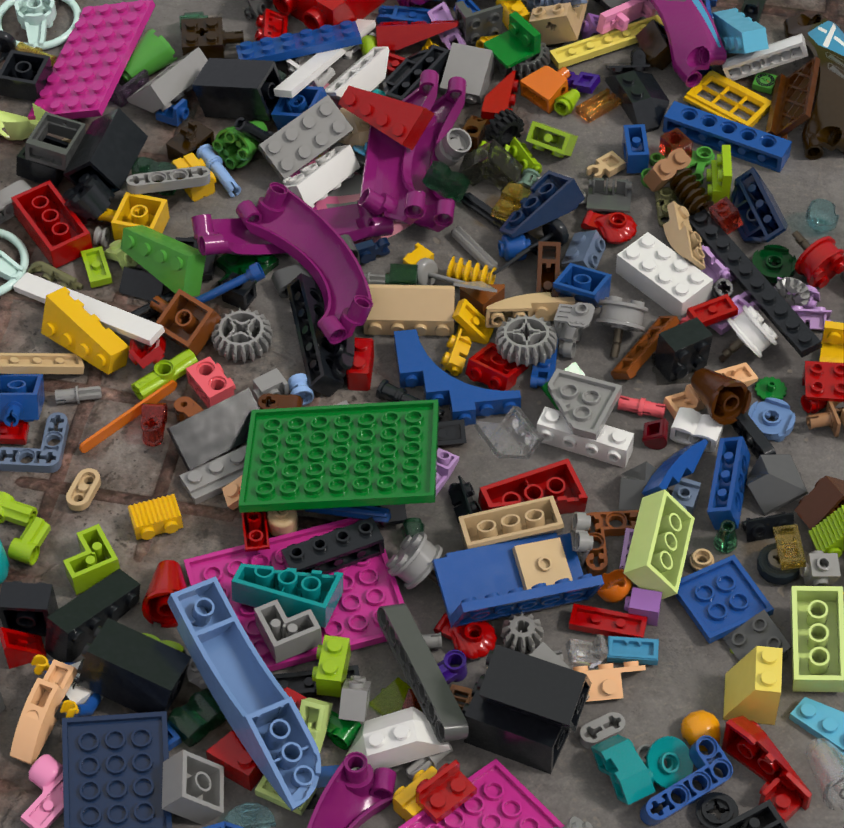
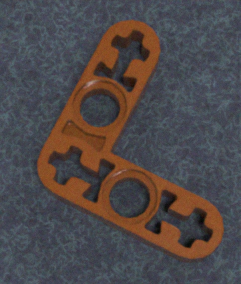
[583,510,639,576]

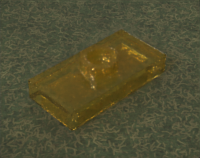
[773,524,806,570]

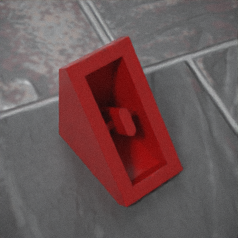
[0,627,47,669]

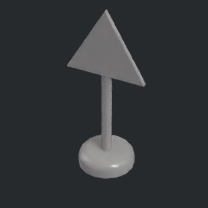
[413,258,497,293]

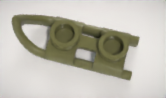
[654,187,677,228]
[27,261,84,290]

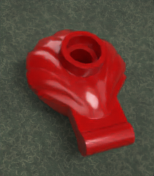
[581,210,637,245]
[433,612,497,660]

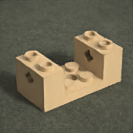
[529,0,589,45]

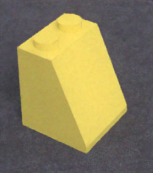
[723,646,783,725]

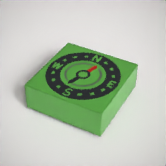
[752,72,777,95]

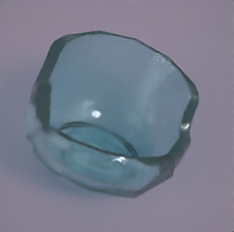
[805,199,839,233]

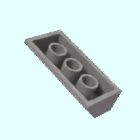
[127,47,208,113]

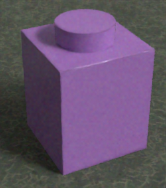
[624,587,662,626]

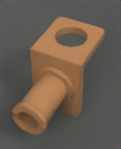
[806,401,844,437]

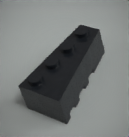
[45,568,140,662]

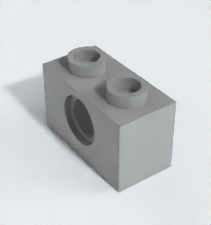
[339,675,372,722]

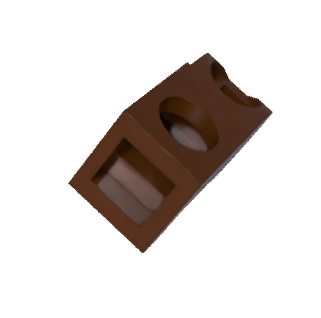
[462,115,489,154]

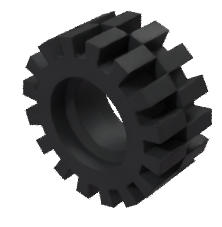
[484,109,524,150]

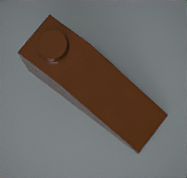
[536,241,561,297]

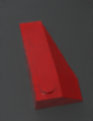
[376,20,459,54]
[722,716,812,810]

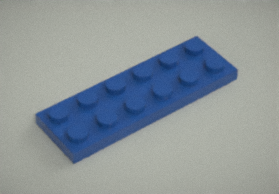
[236,20,362,62]

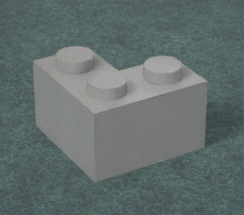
[254,599,323,663]

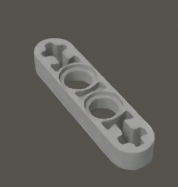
[126,166,210,194]

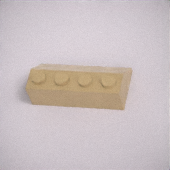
[364,284,455,336]
[458,495,564,550]

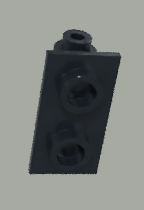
[448,475,481,523]
[742,512,794,542]

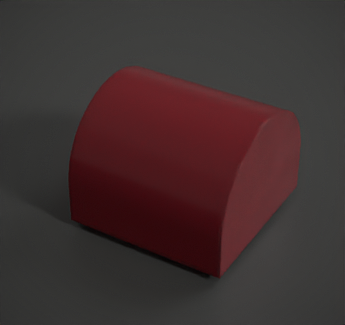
[642,418,669,450]

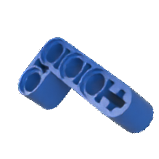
[640,735,733,826]

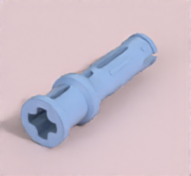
[196,144,241,197]

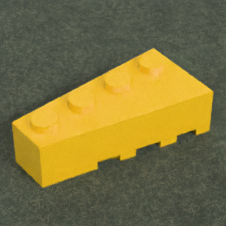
[41,287,129,375]

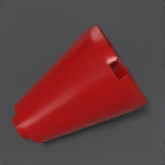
[142,560,187,628]

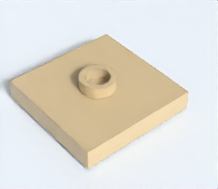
[512,537,573,590]

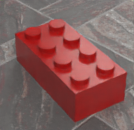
[11,180,93,268]

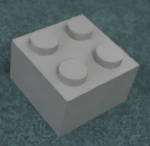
[162,750,224,825]

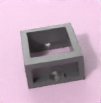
[25,112,86,171]

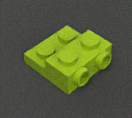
[706,145,732,207]

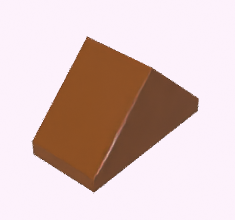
[460,284,505,318]

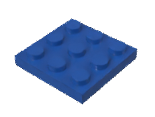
[675,555,774,644]

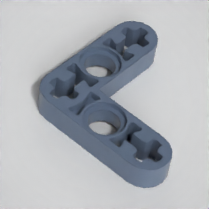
[0,412,69,473]

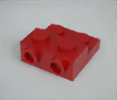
[465,342,529,391]

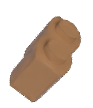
[643,148,692,192]

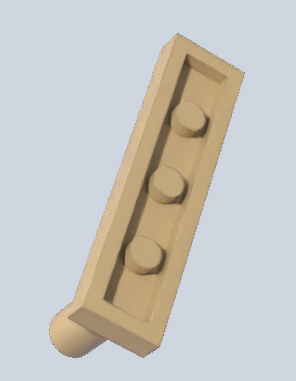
[0,353,85,374]

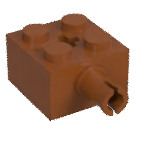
[150,289,221,356]

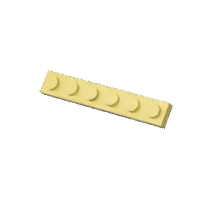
[550,15,664,70]

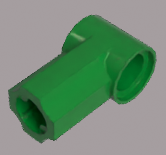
[326,710,362,750]

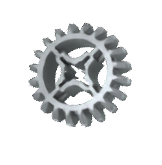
[211,307,273,363]
[495,314,557,367]

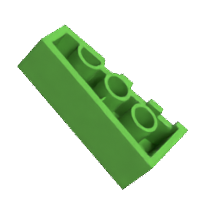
[120,225,206,297]

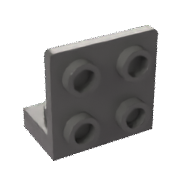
[455,1,503,46]

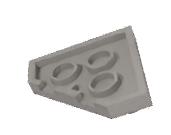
[548,368,622,440]

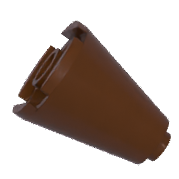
[691,368,751,425]

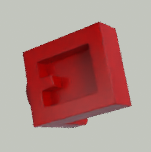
[759,776,801,823]

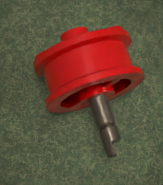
[792,231,844,289]

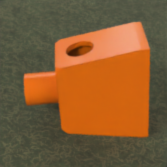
[520,66,571,114]

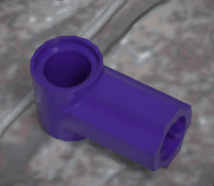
[437,650,467,684]

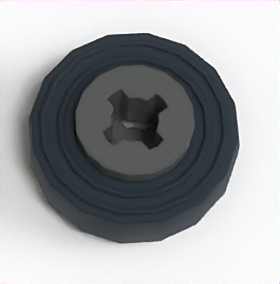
[757,543,801,585]

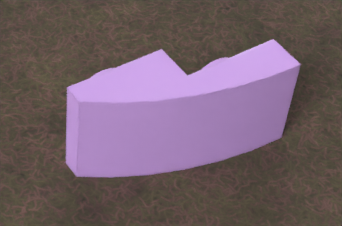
[435,448,459,497]

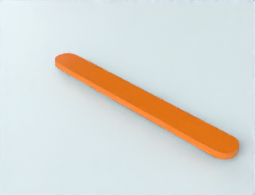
[79,380,177,453]

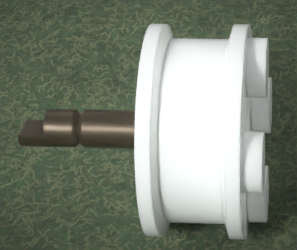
[718,305,779,363]

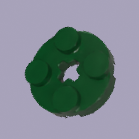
[752,245,797,283]

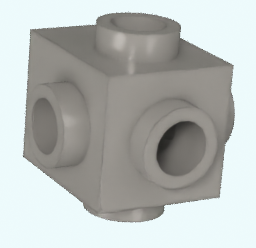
[800,550,841,586]

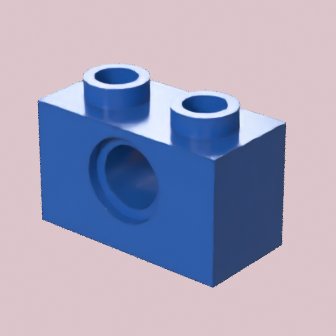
[622,124,649,174]

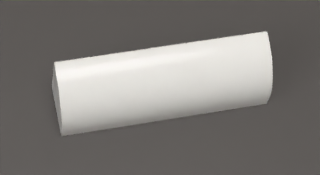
[722,33,808,81]

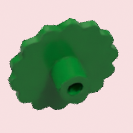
[755,377,787,400]

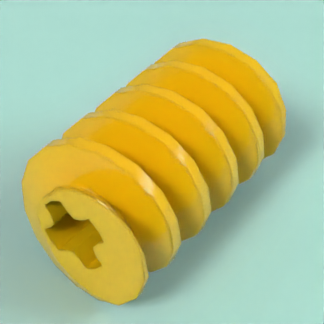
[447,256,497,284]

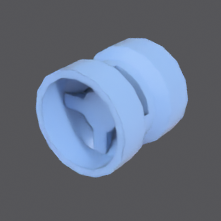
[287,373,314,405]

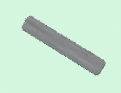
[451,226,498,272]

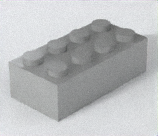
[258,95,354,182]

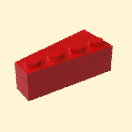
[338,86,435,150]
[478,459,588,514]

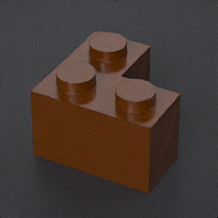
[794,476,844,530]

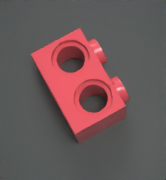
[186,356,236,408]

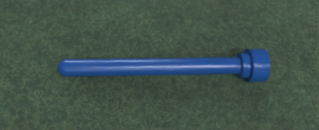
[196,262,265,303]

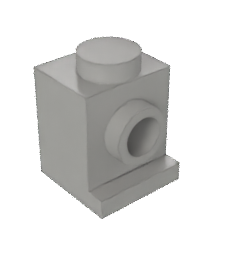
[252,368,289,404]

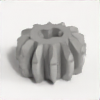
[501,611,544,653]

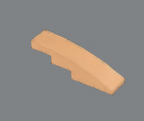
[663,362,758,419]

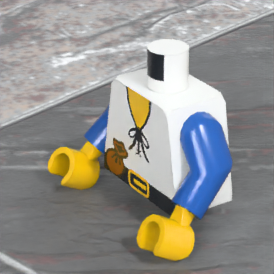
[31,654,103,718]

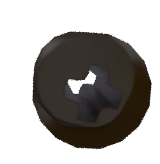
[670,168,714,216]

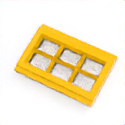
[683,70,771,127]

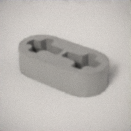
[580,712,625,749]

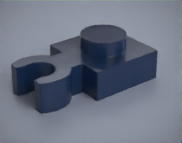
[355,237,390,265]

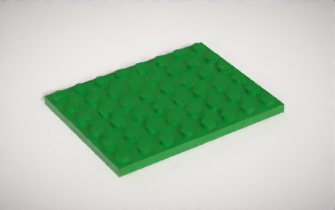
[238,399,439,513]

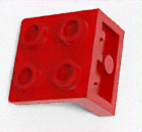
[802,361,844,402]

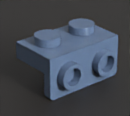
[561,230,606,270]

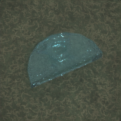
[224,802,276,828]

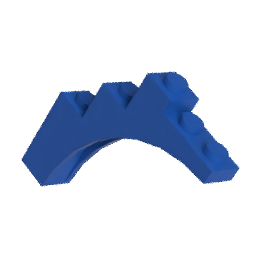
[394,329,521,426]

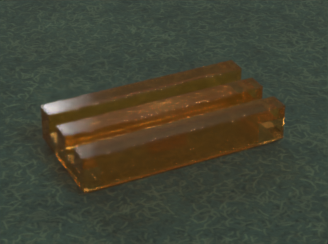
[576,88,621,123]

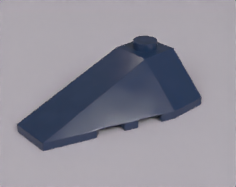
[499,170,585,238]

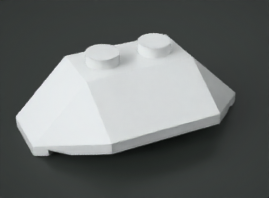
[325,46,389,100]
[346,707,451,771]

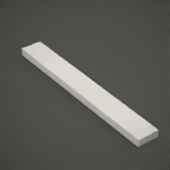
[274,19,376,98]
[13,272,165,346]

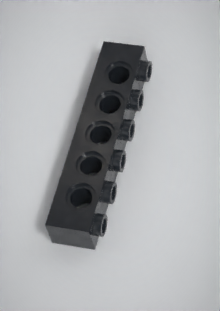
[286,273,345,397]

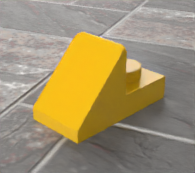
[452,298,494,344]

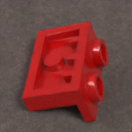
[254,8,288,41]
[416,760,477,824]

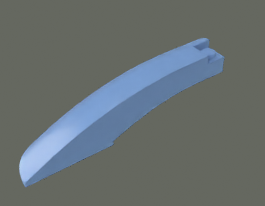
[167,576,321,811]

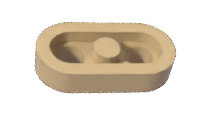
[66,468,101,511]

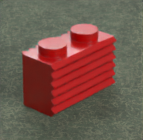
[346,337,374,391]

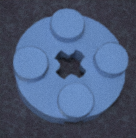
[748,398,795,442]

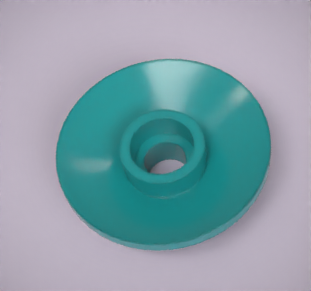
[646,736,693,789]

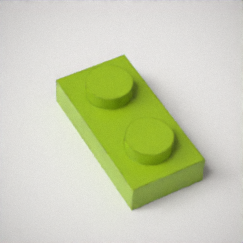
[81,246,113,288]

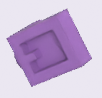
[580,13,600,39]

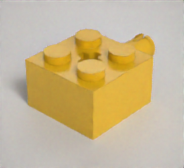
[97,192,170,241]

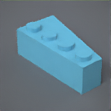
[712,8,769,54]

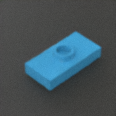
[607,636,659,665]

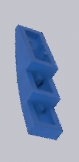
[642,438,708,496]

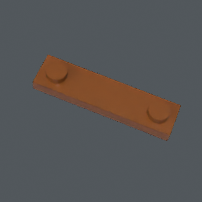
[611,316,680,380]

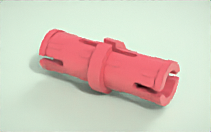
[617,395,666,419]

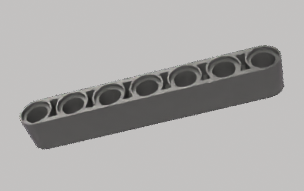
[377,603,469,743]

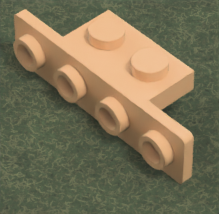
[573,661,646,702]

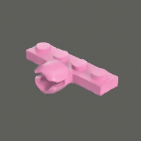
[21,754,64,828]

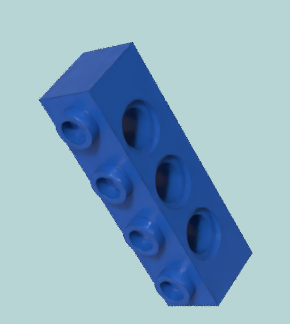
[707,436,751,530]

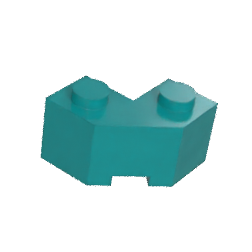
[591,734,656,805]

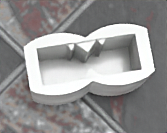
[669,407,724,452]

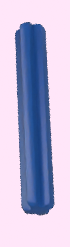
[304,506,391,523]

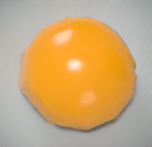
[681,710,721,751]

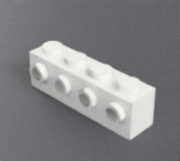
[536,406,634,468]

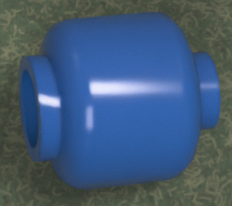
[498,234,531,262]

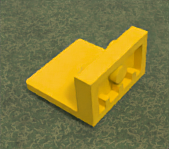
[819,320,844,363]

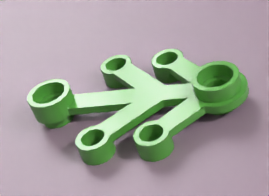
[641,145,715,188]

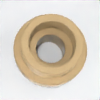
[689,548,714,571]

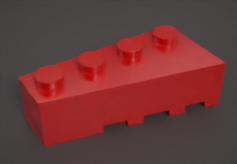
[206,687,307,791]

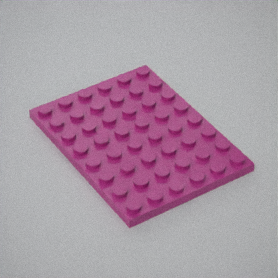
[184,518,404,672]

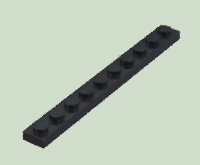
[689,209,822,357]

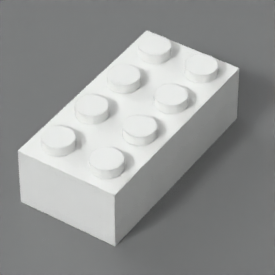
[616,232,713,320]

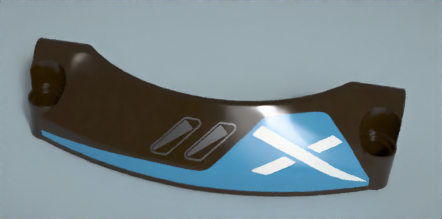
[783,14,844,160]

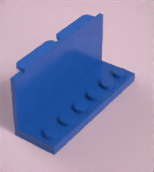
[432,532,604,628]

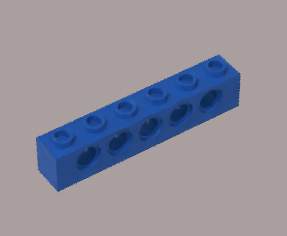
[663,101,792,173]

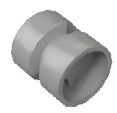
[435,128,472,166]

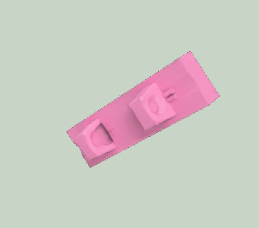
[596,0,656,34]

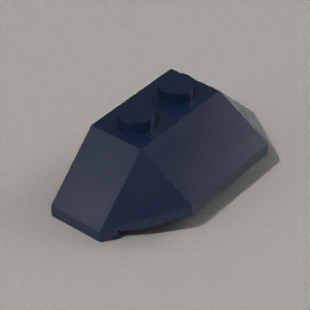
[728,167,788,243]

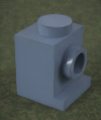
[672,478,701,516]

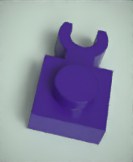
[567,71,601,94]

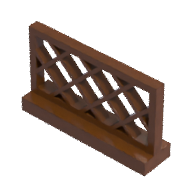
[766,56,820,139]

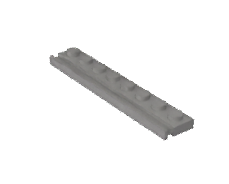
[179,400,349,505]

